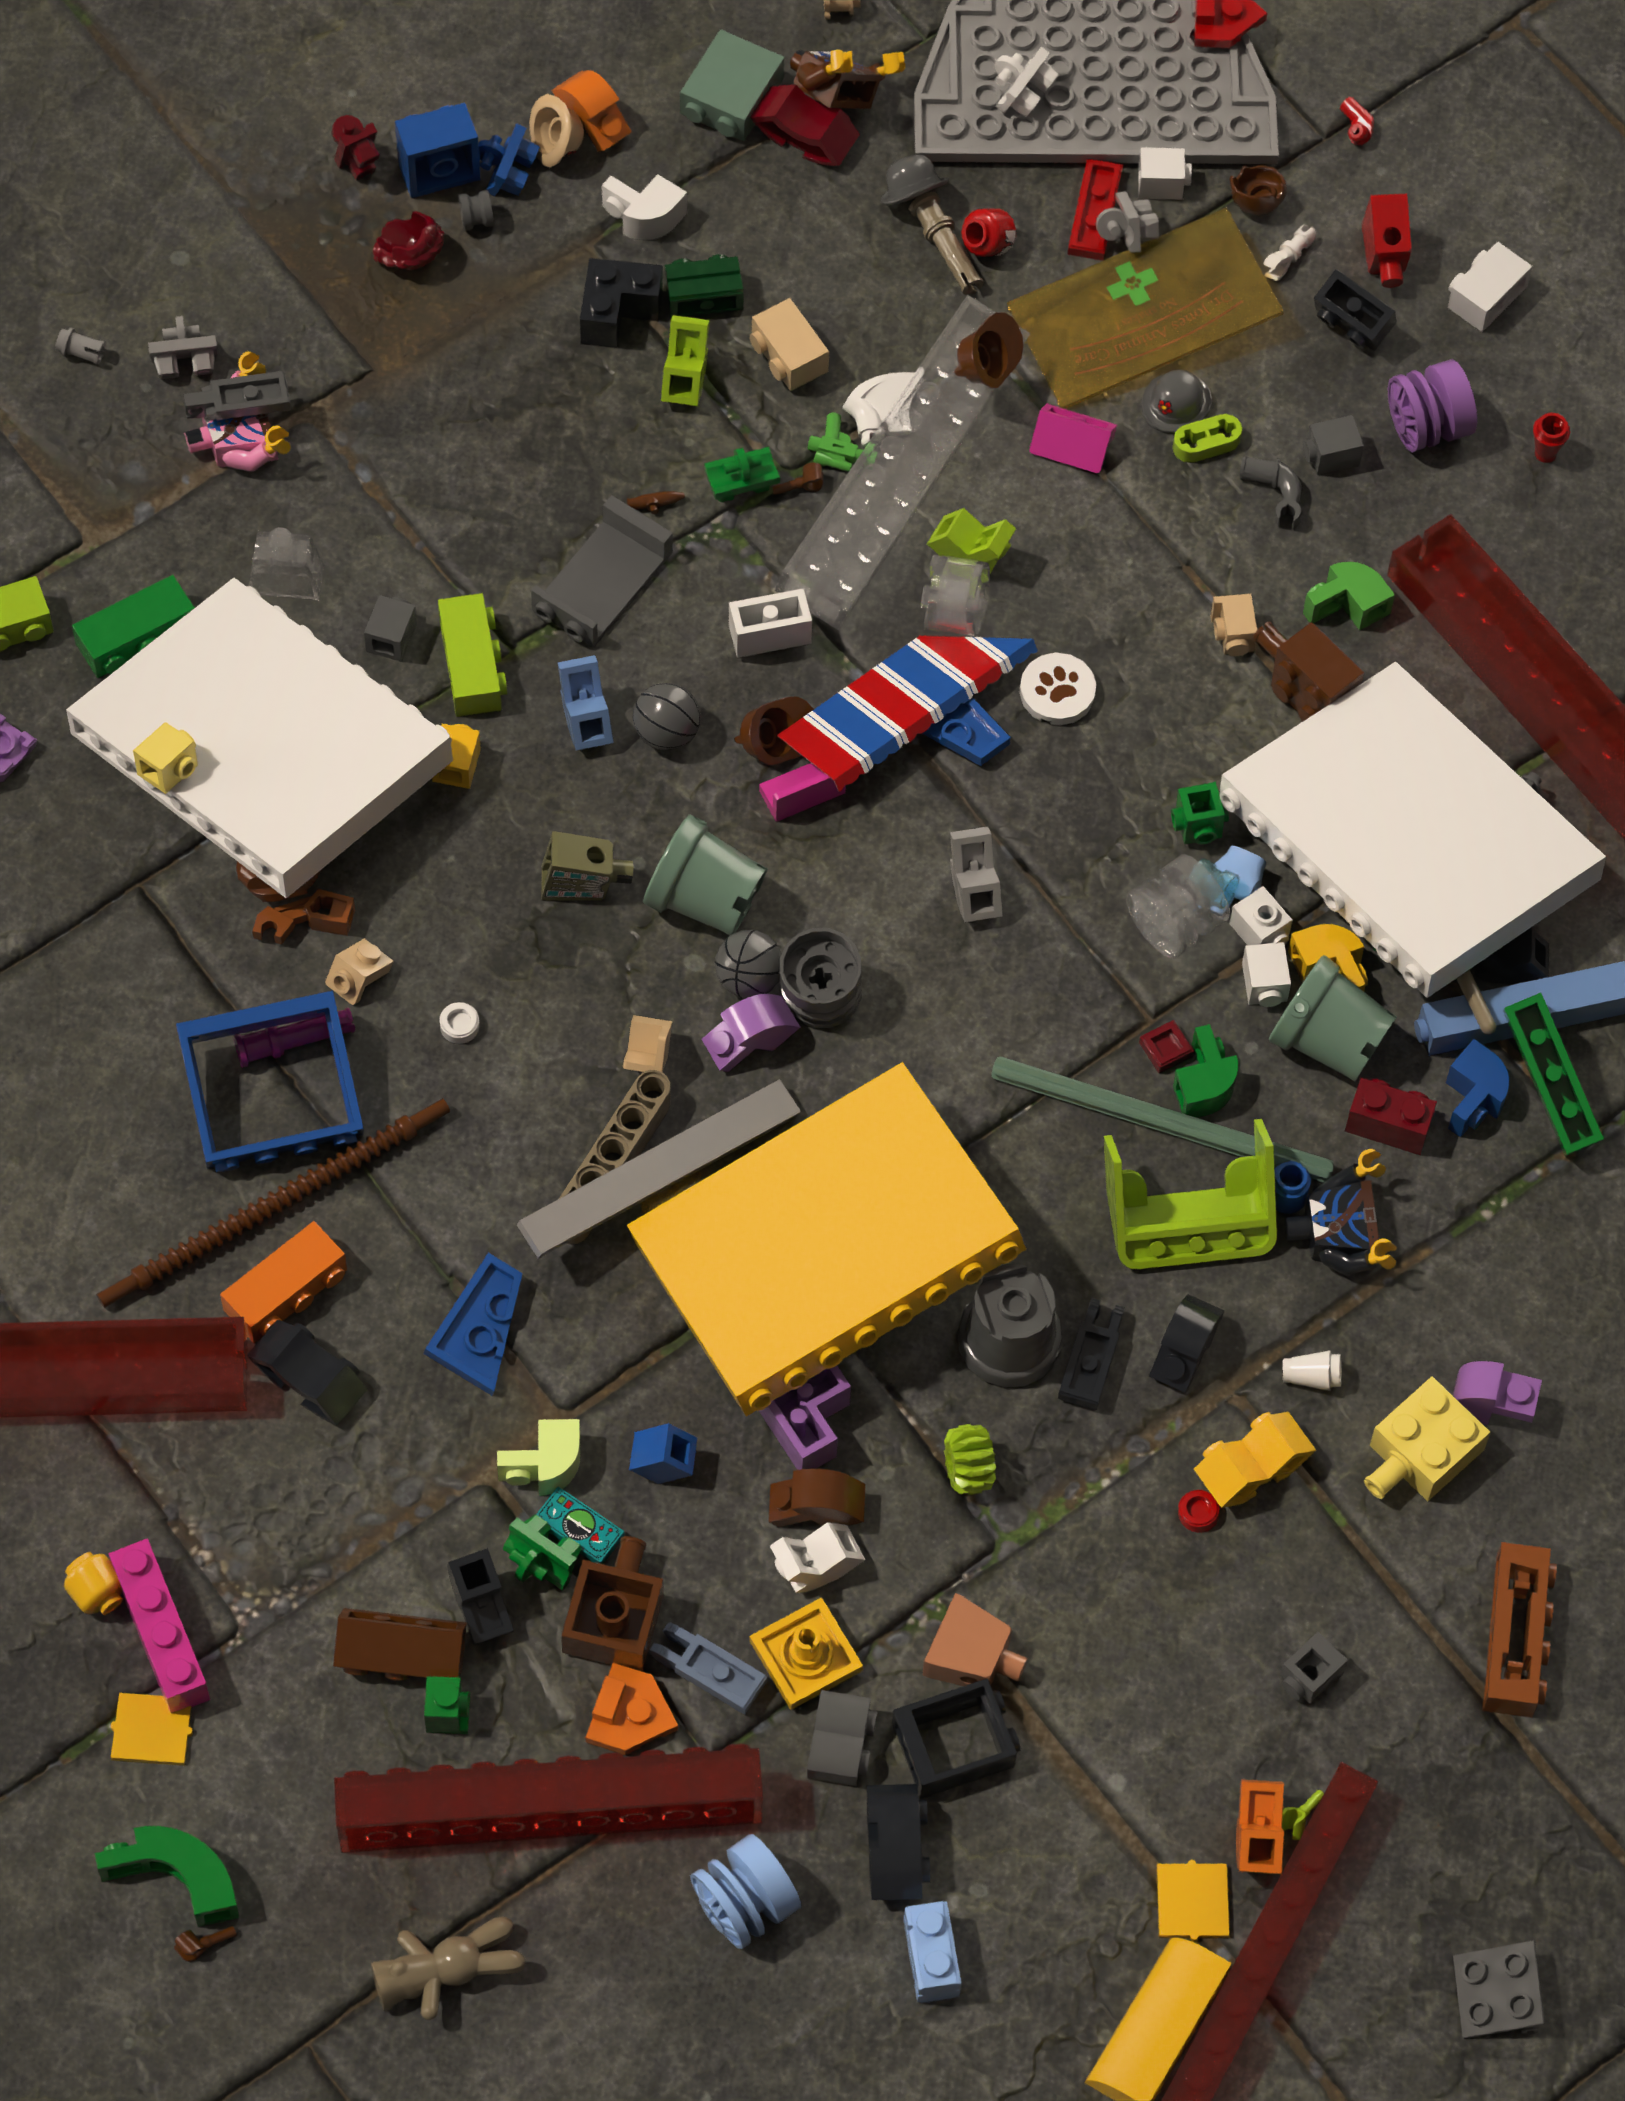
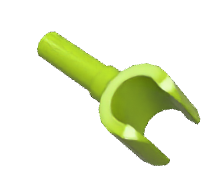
[1282,1790,1325,1840]

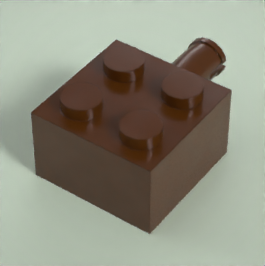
[1253,621,1364,722]
[561,1536,664,1672]

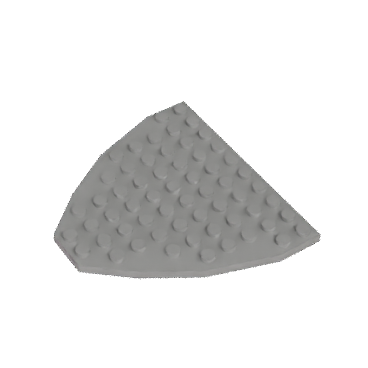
[914,0,1279,164]

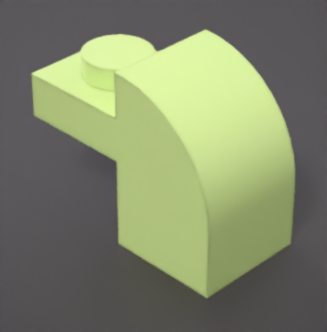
[497,1419,580,1496]

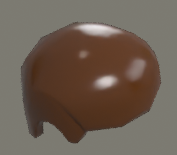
[1230,165,1287,216]

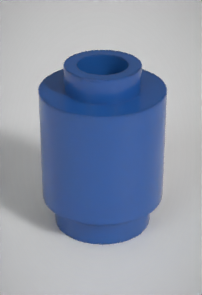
[1274,1161,1311,1214]

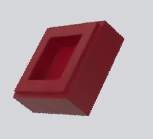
[1139,1020,1194,1073]

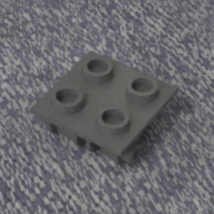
[1453,1940,1545,2039]

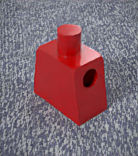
[1362,193,1412,288]

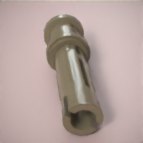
[909,192,984,295]

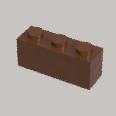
[333,1608,467,1680]

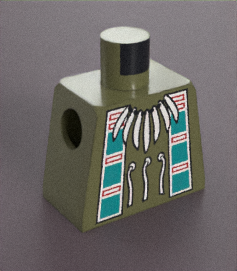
[541,831,633,901]

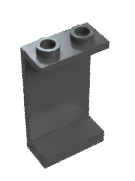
[531,495,673,648]

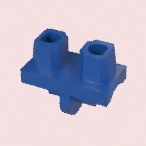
[478,124,540,196]

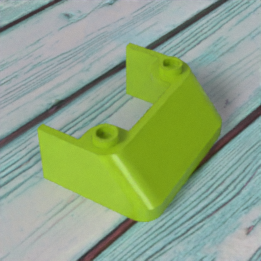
[1104,1119,1277,1269]

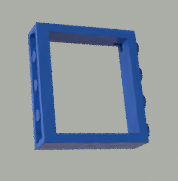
[176,991,364,1172]

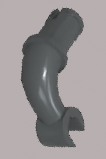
[1240,456,1302,530]

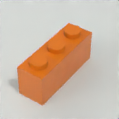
[220,1221,347,1343]

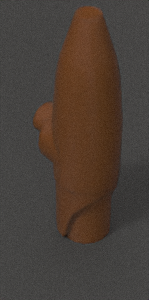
[627,491,685,514]

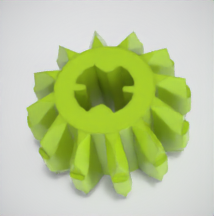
[944,1424,997,1495]

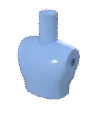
[1207,845,1267,919]

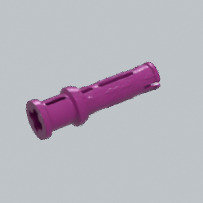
[233,1007,355,1068]

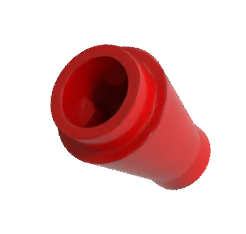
[1533,413,1570,463]

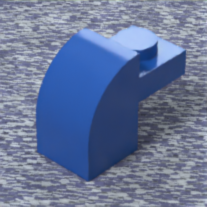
[1446,1039,1509,1138]

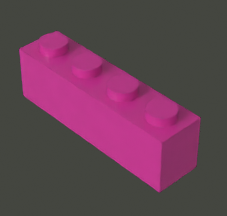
[108,1538,210,1713]

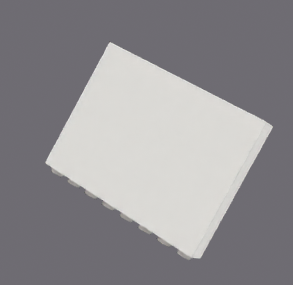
[66,578,453,898]
[1219,662,1606,998]

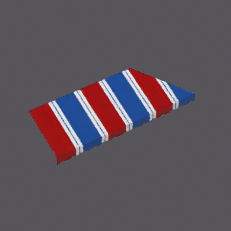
[777,636,1038,792]

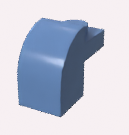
[558,655,613,750]

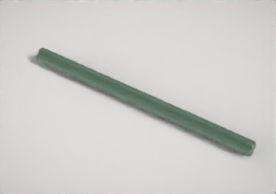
[992,1056,1334,1182]

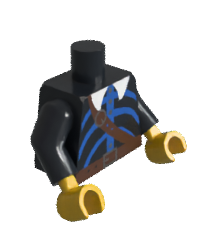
[1284,1149,1397,1276]

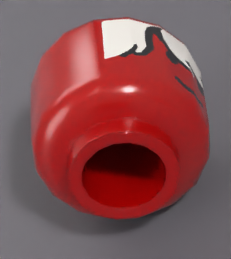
[962,208,1016,256]

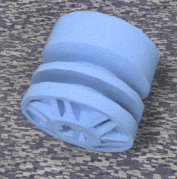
[691,1834,801,1949]

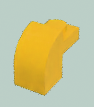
[1288,924,1368,992]

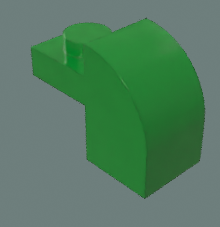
[1173,1024,1238,1118]

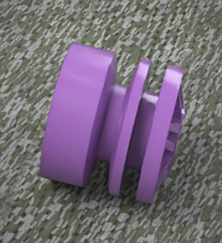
[1387,359,1477,452]

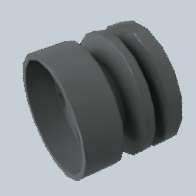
[780,928,862,1028]

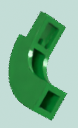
[95,1826,240,1927]

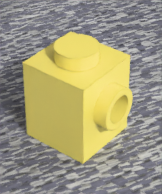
[133,722,198,794]

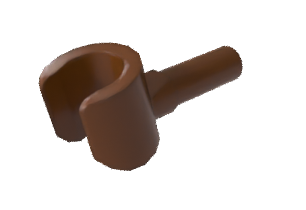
[772,463,823,495]
[174,1926,236,1962]

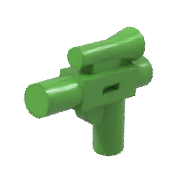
[807,413,878,472]

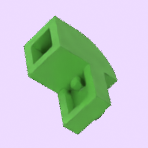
[1303,562,1395,630]

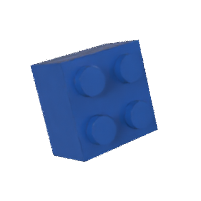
[395,103,481,198]

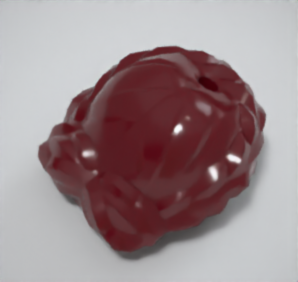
[373,211,445,271]

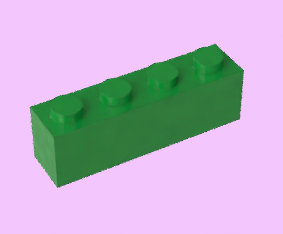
[1503,992,1604,1157]

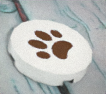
[1020,653,1096,725]

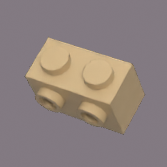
[749,298,829,391]

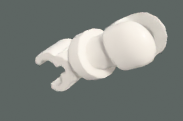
[1263,225,1316,281]

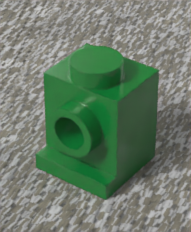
[424,1676,471,1734]

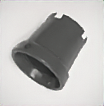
[957,1264,1063,1388]

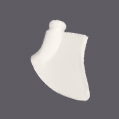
[842,372,920,449]

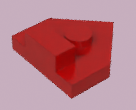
[1194,0,1268,48]

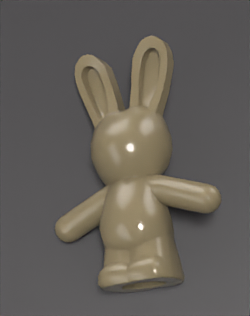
[371,1917,525,2020]

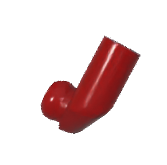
[1340,97,1374,145]

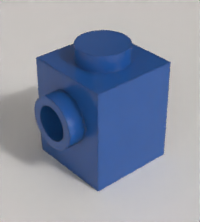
[629,1423,698,1484]

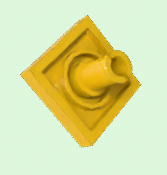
[749,1597,863,1710]

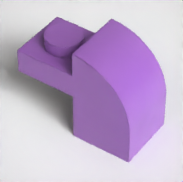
[702,994,800,1072]
[1452,1361,1542,1425]

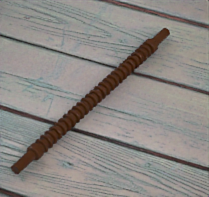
[96,1098,450,1308]

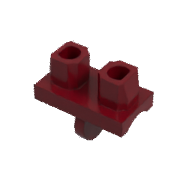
[332,115,380,180]

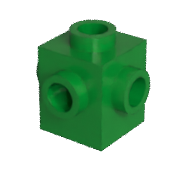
[1171,782,1229,845]

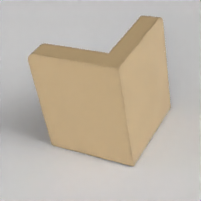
[623,1015,672,1072]

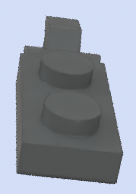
[184,371,291,420]

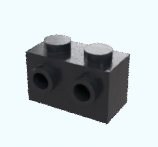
[1314,269,1397,351]

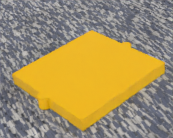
[111,1693,193,1766]
[1157,1860,1229,1942]

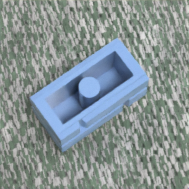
[903,1901,961,2003]

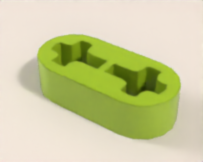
[1173,414,1242,463]

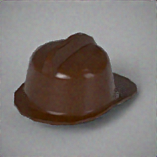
[954,312,1023,388]
[734,696,814,765]

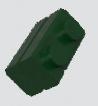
[664,254,744,318]

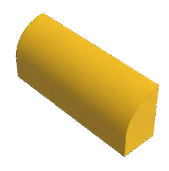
[1085,1938,1231,2101]

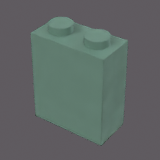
[680,29,785,141]

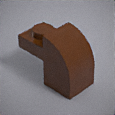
[769,1469,865,1527]

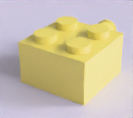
[1364,1376,1490,1501]

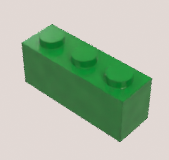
[72,575,195,678]

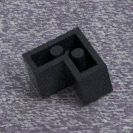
[580,258,663,348]

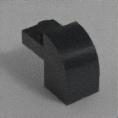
[1475,928,1549,984]
[1149,1294,1225,1393]
[447,1548,514,1646]

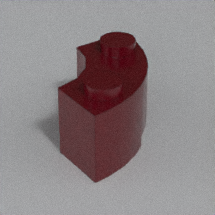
[750,84,860,166]

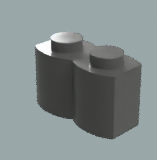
[807,1690,877,1786]

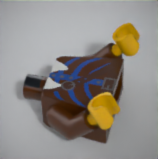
[790,50,905,109]

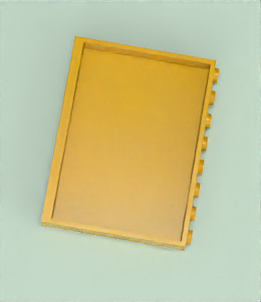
[627,1062,1027,1417]

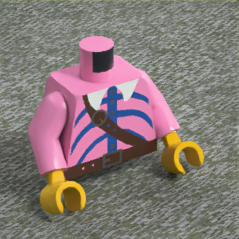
[184,351,291,472]

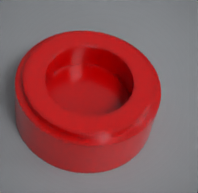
[1178,1490,1219,1533]

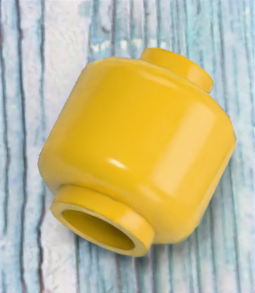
[64,1552,123,1615]

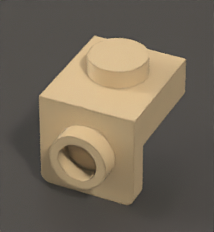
[325,938,393,1005]

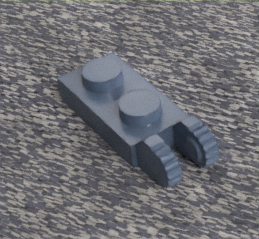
[648,1622,767,1715]

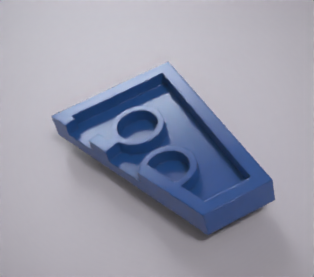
[922,697,1011,766]
[424,1252,523,1396]

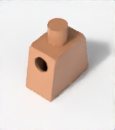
[922,1593,1028,1686]

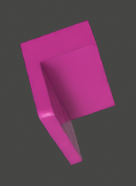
[1029,404,1117,473]
[759,763,846,822]

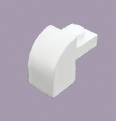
[602,174,687,240]
[770,1522,865,1593]

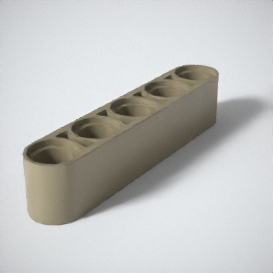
[559,1070,671,1244]

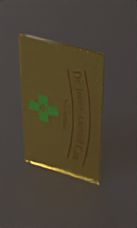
[1007,208,1283,409]

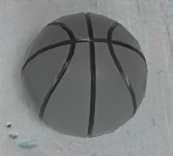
[633,683,701,750]
[715,930,782,999]

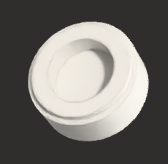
[440,1002,479,1044]

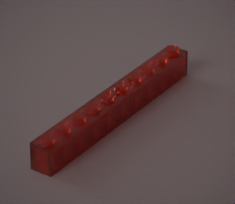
[1162,1762,1379,2101]

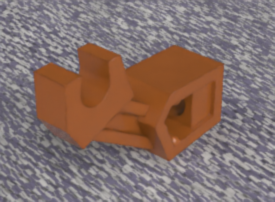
[252,889,355,944]

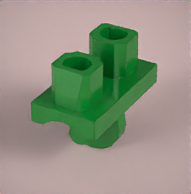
[704,447,780,503]
[503,1514,582,1590]

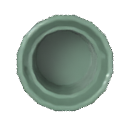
[643,814,768,935]
[1269,955,1397,1082]

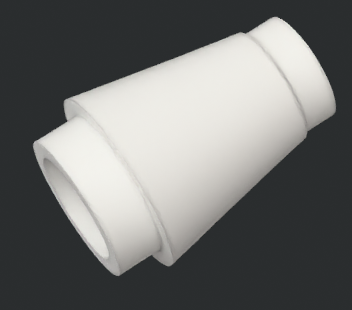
[1283,1350,1342,1391]

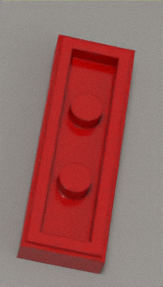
[1067,159,1123,261]

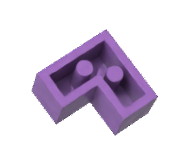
[759,1366,851,1470]

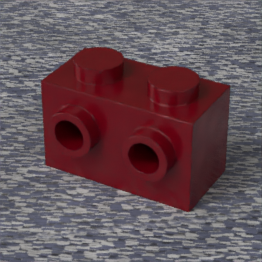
[1345,1078,1437,1155]

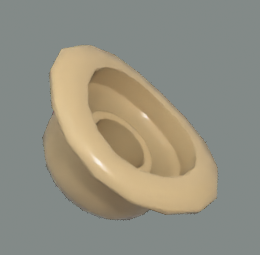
[529,94,584,168]

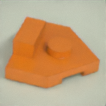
[585,1663,678,1755]

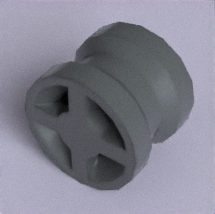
[458,190,494,231]

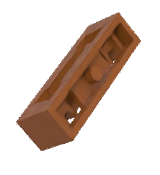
[1483,1542,1557,1718]

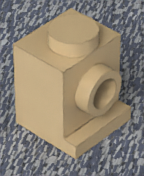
[1210,594,1257,656]

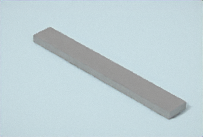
[517,1079,801,1259]

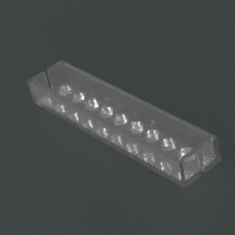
[774,295,1031,630]

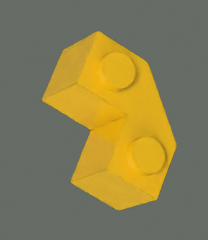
[1194,1412,1316,1508]

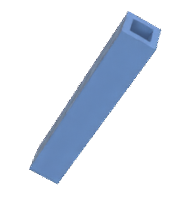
[1414,961,1625,1056]

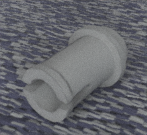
[55,327,106,365]

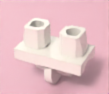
[994,46,1059,117]

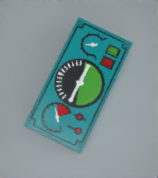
[537,1487,625,1564]

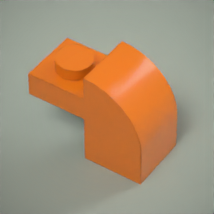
[551,70,632,152]
[1236,1779,1284,1874]

